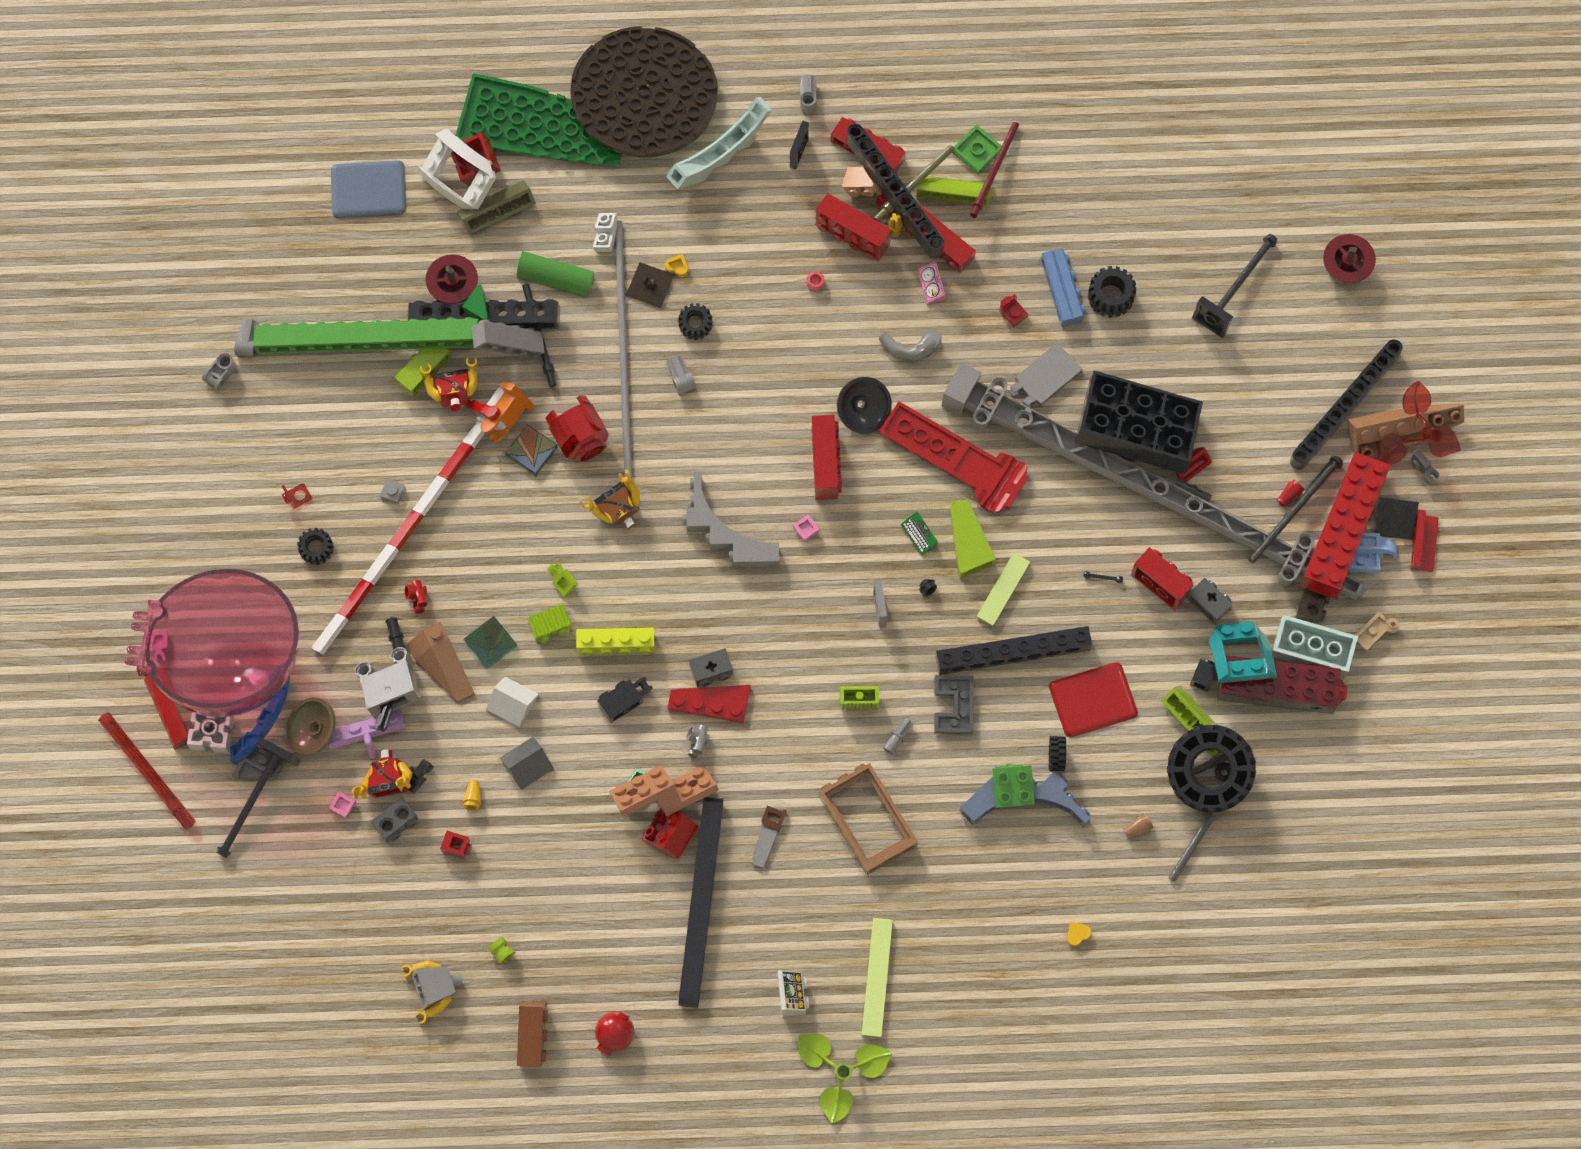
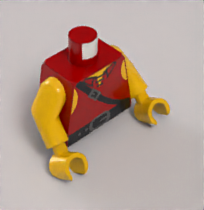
[420,357,478,412]
[352,750,412,799]

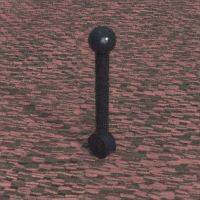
[1083,571,1123,583]

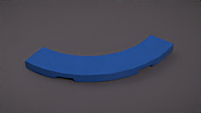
[230,667,290,765]

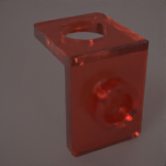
[281,483,312,509]

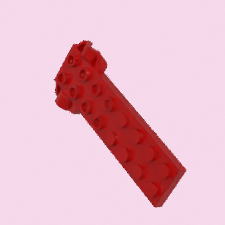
[879,401,1028,513]

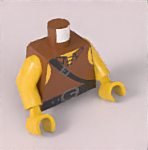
[580,470,640,529]

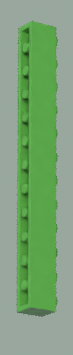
[253,317,479,354]

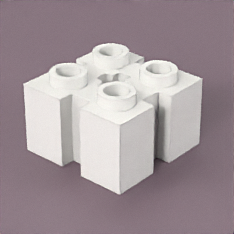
[187,706,235,754]

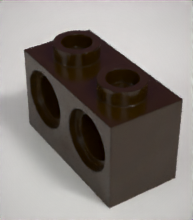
[1295,588,1330,625]

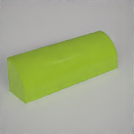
[916,176,992,206]
[1161,685,1221,758]

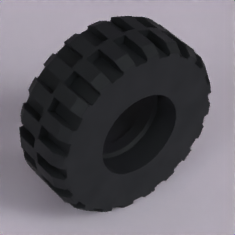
[1167,725,1256,813]

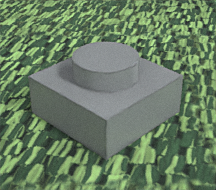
[380,479,405,504]

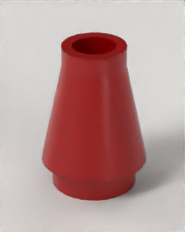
[1276,479,1305,508]

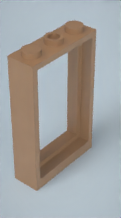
[819,763,918,875]

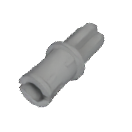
[883,718,913,755]

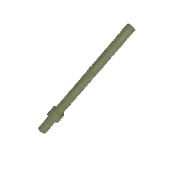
[873,145,955,222]

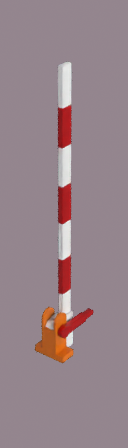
[312,381,536,655]

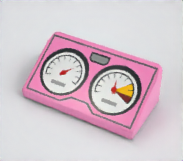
[917,262,945,304]

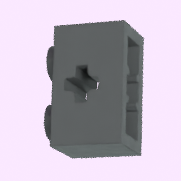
[1187,578,1232,625]
[689,648,733,687]

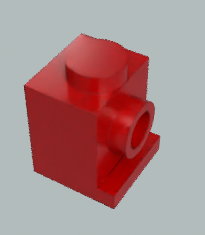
[440,830,472,859]

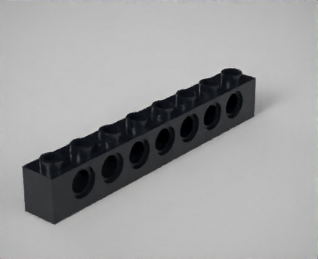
[408,299,560,329]
[935,626,1092,675]

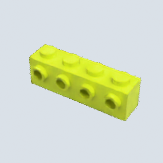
[576,628,655,656]

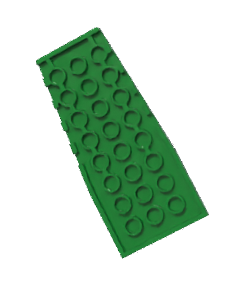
[455,73,622,168]

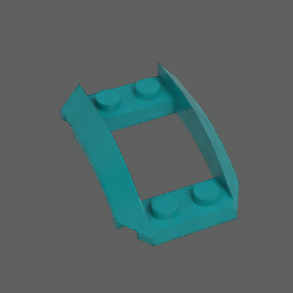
[1208,621,1277,683]

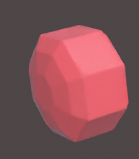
[807,271,825,291]

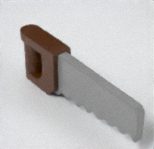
[752,805,787,868]

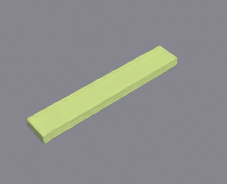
[862,918,893,1038]

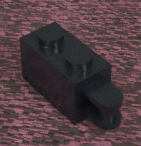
[597,677,653,723]

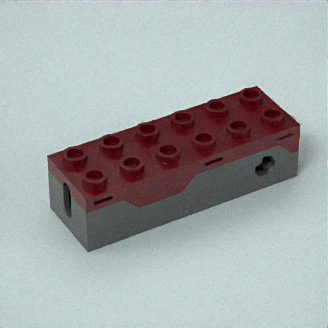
[1217,655,1347,714]

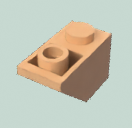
[842,167,882,197]

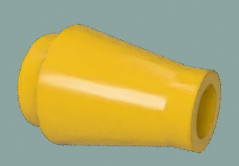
[462,780,481,811]

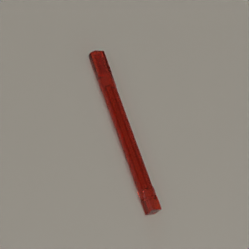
[98,712,196,830]

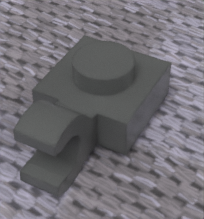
[1411,450,1440,484]

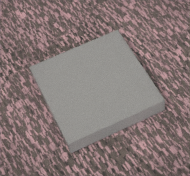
[873,579,887,628]

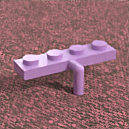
[328,710,405,759]

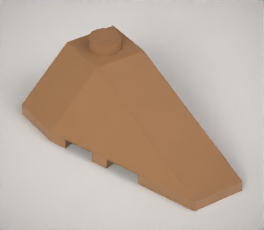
[407,622,475,703]

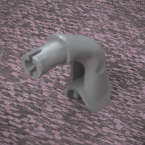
[879,329,942,361]

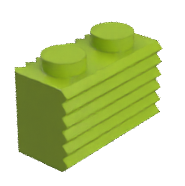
[527,604,572,643]
[840,686,879,711]

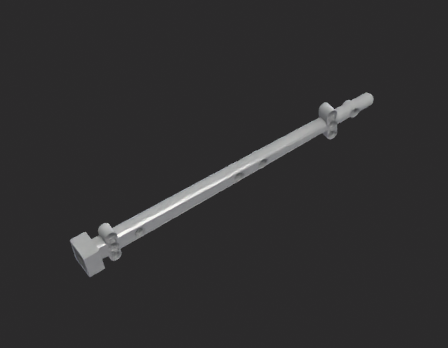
[941,362,1366,601]

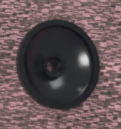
[836,377,892,433]

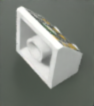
[778,970,809,1017]

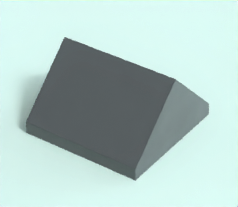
[500,737,554,790]

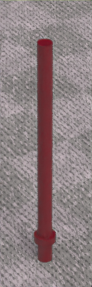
[970,122,1019,218]

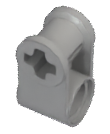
[202,353,236,391]

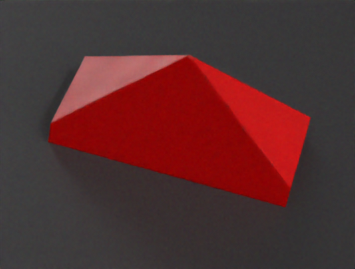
[1176,447,1212,482]

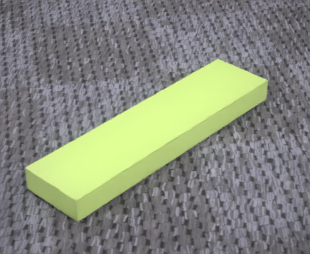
[976,553,1030,627]

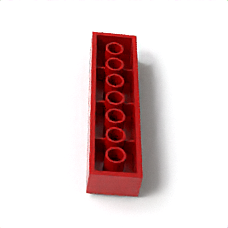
[1301,452,1391,600]

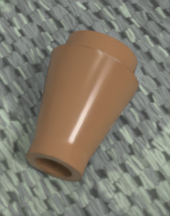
[1123,814,1154,839]

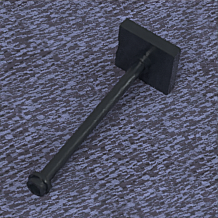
[1192,234,1277,338]
[216,737,301,858]

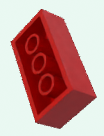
[815,193,891,261]
[811,415,842,500]

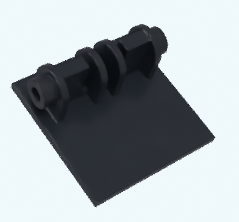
[1375,497,1419,540]

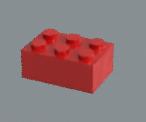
[1131,547,1194,611]

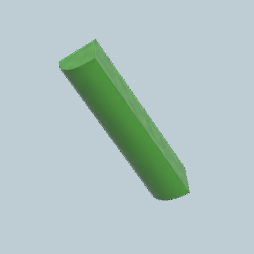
[517,251,595,298]

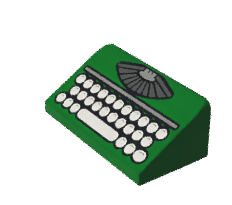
[901,511,938,555]

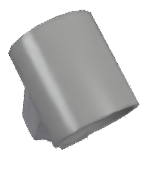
[800,75,817,115]
[234,318,259,357]
[666,355,696,394]

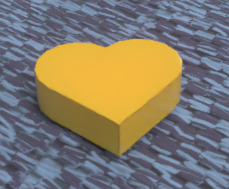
[665,254,689,278]
[1067,922,1091,947]

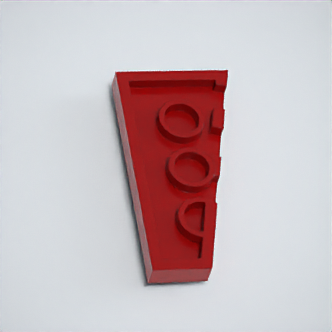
[667,685,751,723]

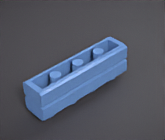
[1041,248,1086,327]

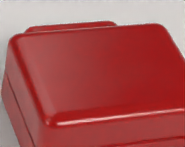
[1049,662,1138,737]

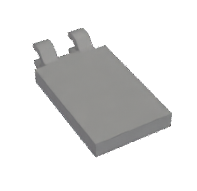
[1009,343,1083,408]

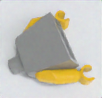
[402,961,463,1024]

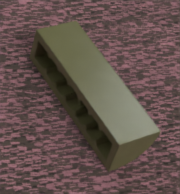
[457,180,536,235]

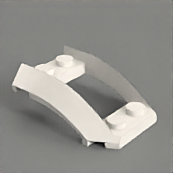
[417,129,496,210]

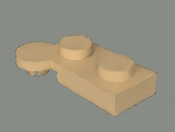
[1355,611,1400,652]

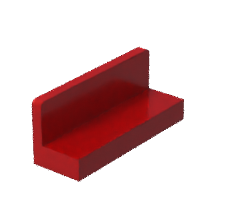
[1410,509,1439,572]

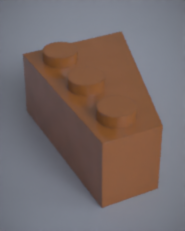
[517,1000,548,1067]

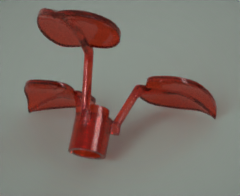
[1378,381,1461,465]

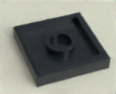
[790,120,809,169]

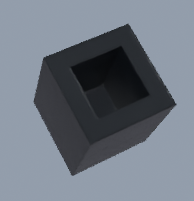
[1190,659,1216,692]

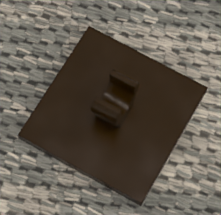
[626,262,674,308]

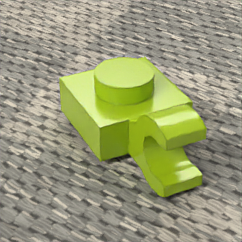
[547,562,578,597]

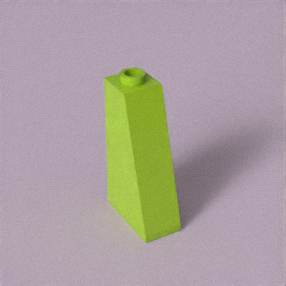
[949,499,996,579]

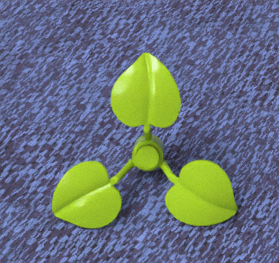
[798,1034,892,1123]

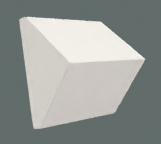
[486,677,539,728]

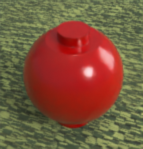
[595,1011,635,1056]

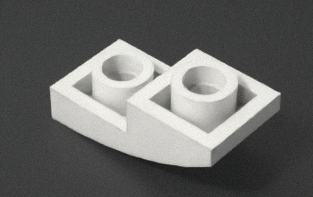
[593,213,617,252]

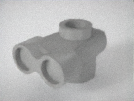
[686,725,710,758]

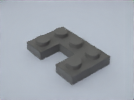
[934,675,974,734]

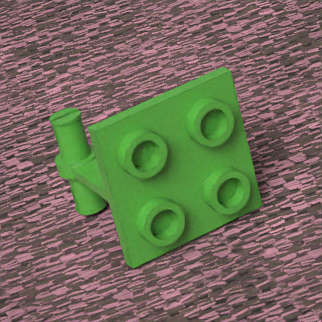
[992,763,1035,808]

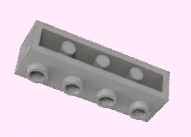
[472,320,544,359]

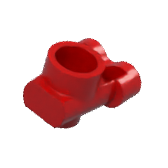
[404,580,428,614]

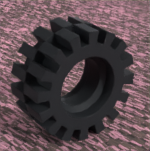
[678,303,712,340]
[297,528,333,565]
[1048,736,1067,772]

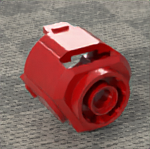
[545,396,609,463]

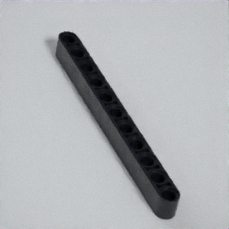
[678,796,724,1008]

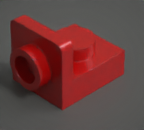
[999,294,1028,327]

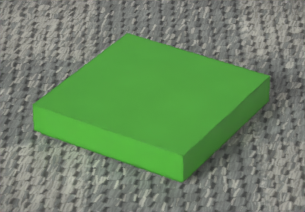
[952,124,1001,175]

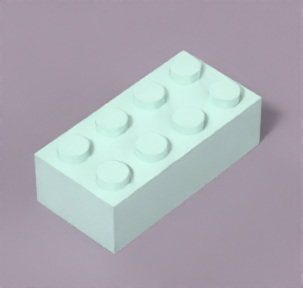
[1272,615,1358,678]

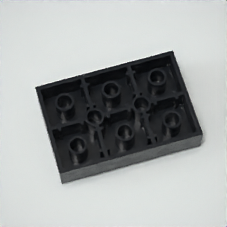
[1075,370,1203,474]

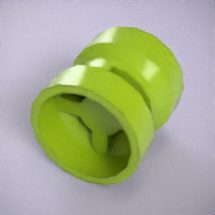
[488,937,516,965]

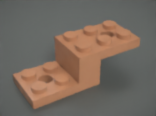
[609,765,719,817]

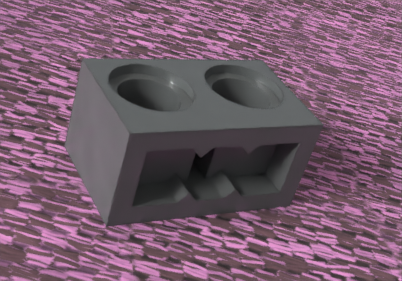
[371,797,418,843]

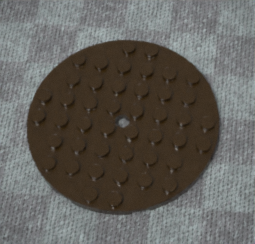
[570,26,718,157]

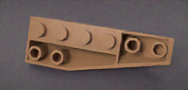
[1348,404,1464,459]

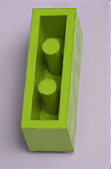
[394,348,451,398]

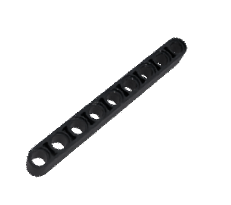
[846,124,944,259]
[1290,339,1403,470]

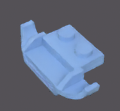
[1349,533,1398,574]

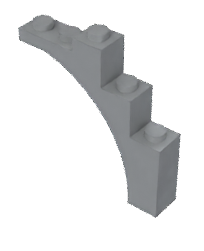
[683,472,779,568]

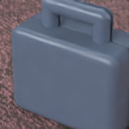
[331,160,406,218]

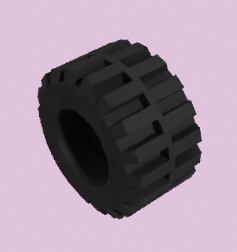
[1088,266,1137,318]

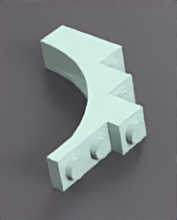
[666,97,772,189]

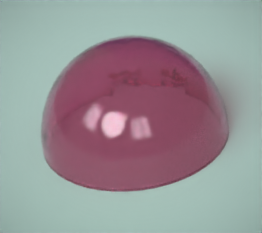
[124,569,300,717]

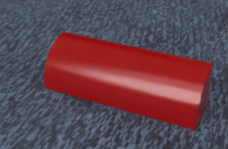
[144,668,188,750]

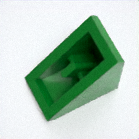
[462,285,489,321]

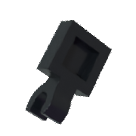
[409,759,434,794]

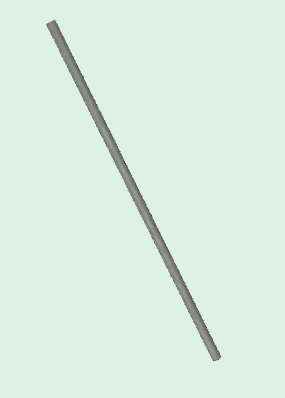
[615,221,632,479]

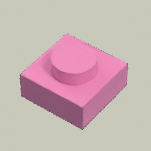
[793,514,819,542]
[329,791,356,819]

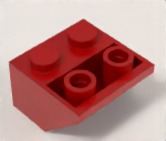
[641,808,699,859]

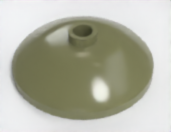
[286,697,336,755]

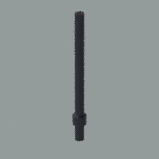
[522,283,557,388]

